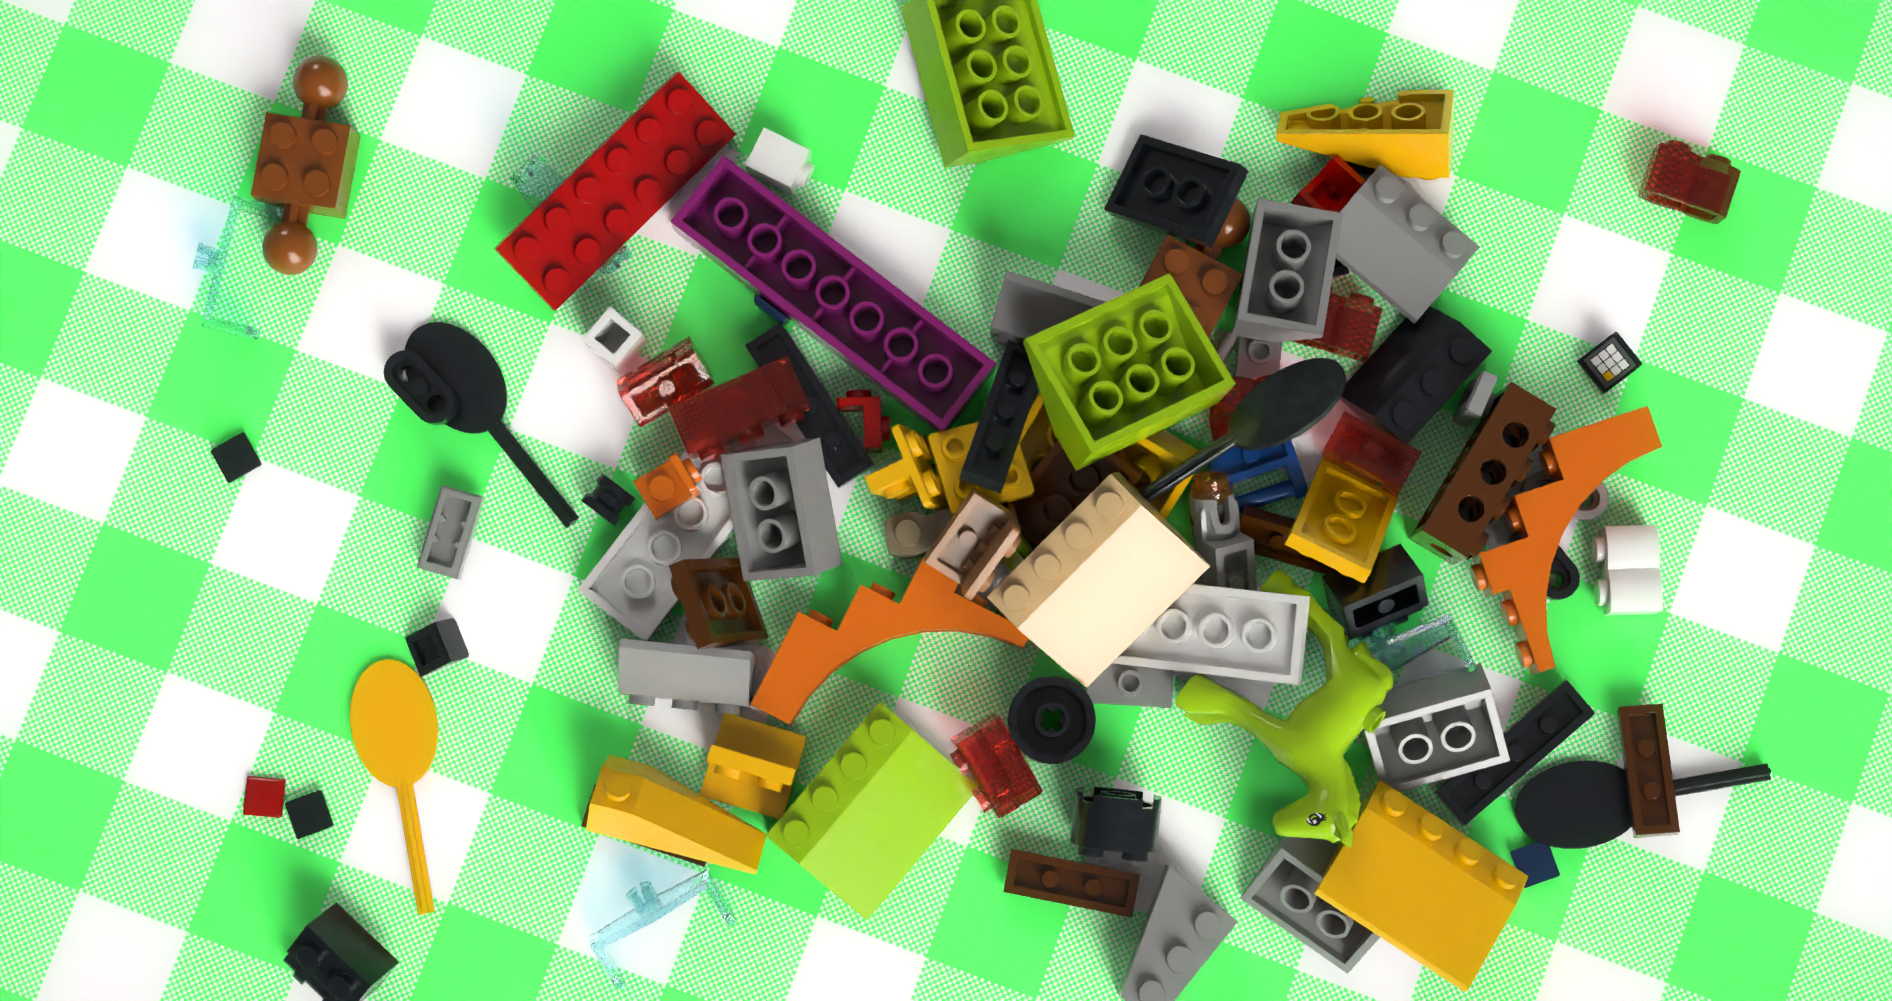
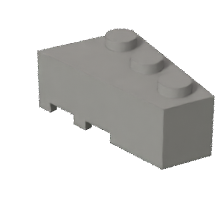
[1117,864,1238,1001]

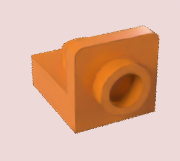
[633,452,702,520]

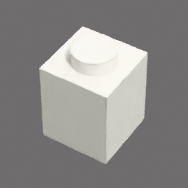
[745,128,815,196]
[582,307,648,374]

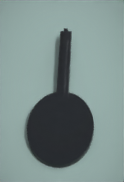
[404,322,580,528]
[1138,358,1346,503]
[1514,761,1771,849]

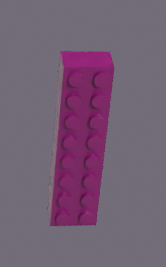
[670,155,996,432]

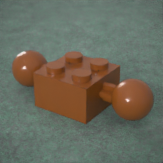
[251,55,361,275]
[1139,197,1251,338]

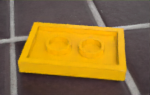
[1285,458,1399,583]

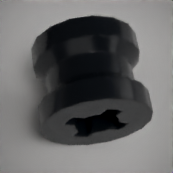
[581,473,635,526]

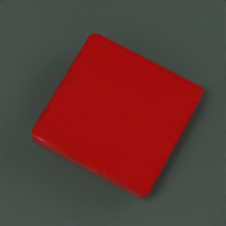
[243,776,286,818]

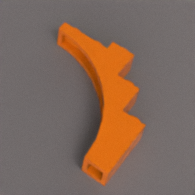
[1469,406,1662,675]
[750,558,1028,726]

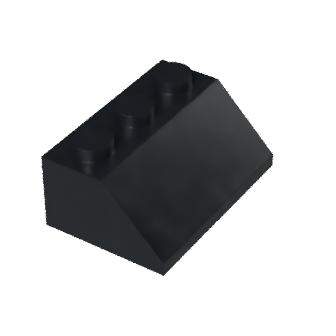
[1340,306,1492,452]

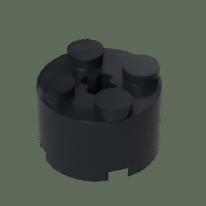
[1007,676,1096,765]
[1070,787,1162,862]

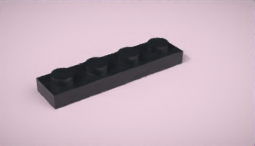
[745,322,874,489]
[959,340,1038,494]
[1434,680,1595,826]

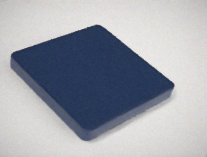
[754,295,790,325]
[1510,842,1560,888]

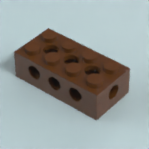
[1409,382,1556,565]

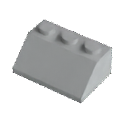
[1336,165,1480,324]
[1231,198,1343,343]
[990,271,1106,347]
[720,437,842,581]
[618,638,757,715]
[1363,663,1510,792]
[1240,836,1380,974]

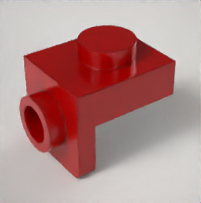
[1290,155,1366,213]
[837,390,891,454]

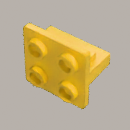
[928,422,1034,516]
[864,424,948,511]
[700,714,807,819]

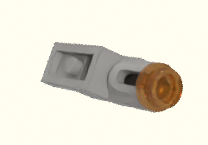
[1189,471,1257,591]

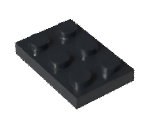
[1104,134,1249,249]

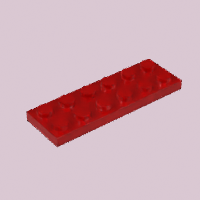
[493,71,736,311]

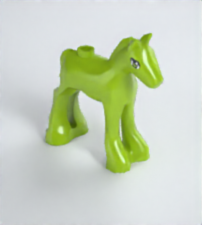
[1175,569,1393,848]

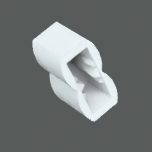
[1591,525,1663,616]

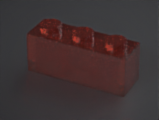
[668,355,810,462]

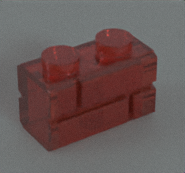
[616,336,715,427]
[1321,411,1421,497]
[949,713,1043,818]

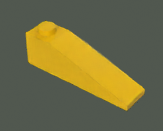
[1276,89,1455,181]
[586,755,766,875]

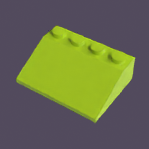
[901,0,1075,168]
[1023,273,1236,471]
[766,702,979,920]

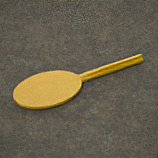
[350,659,439,915]

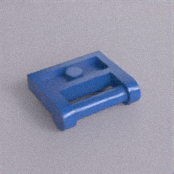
[1203,440,1308,517]

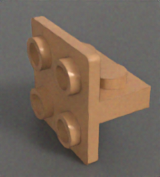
[924,487,1022,601]

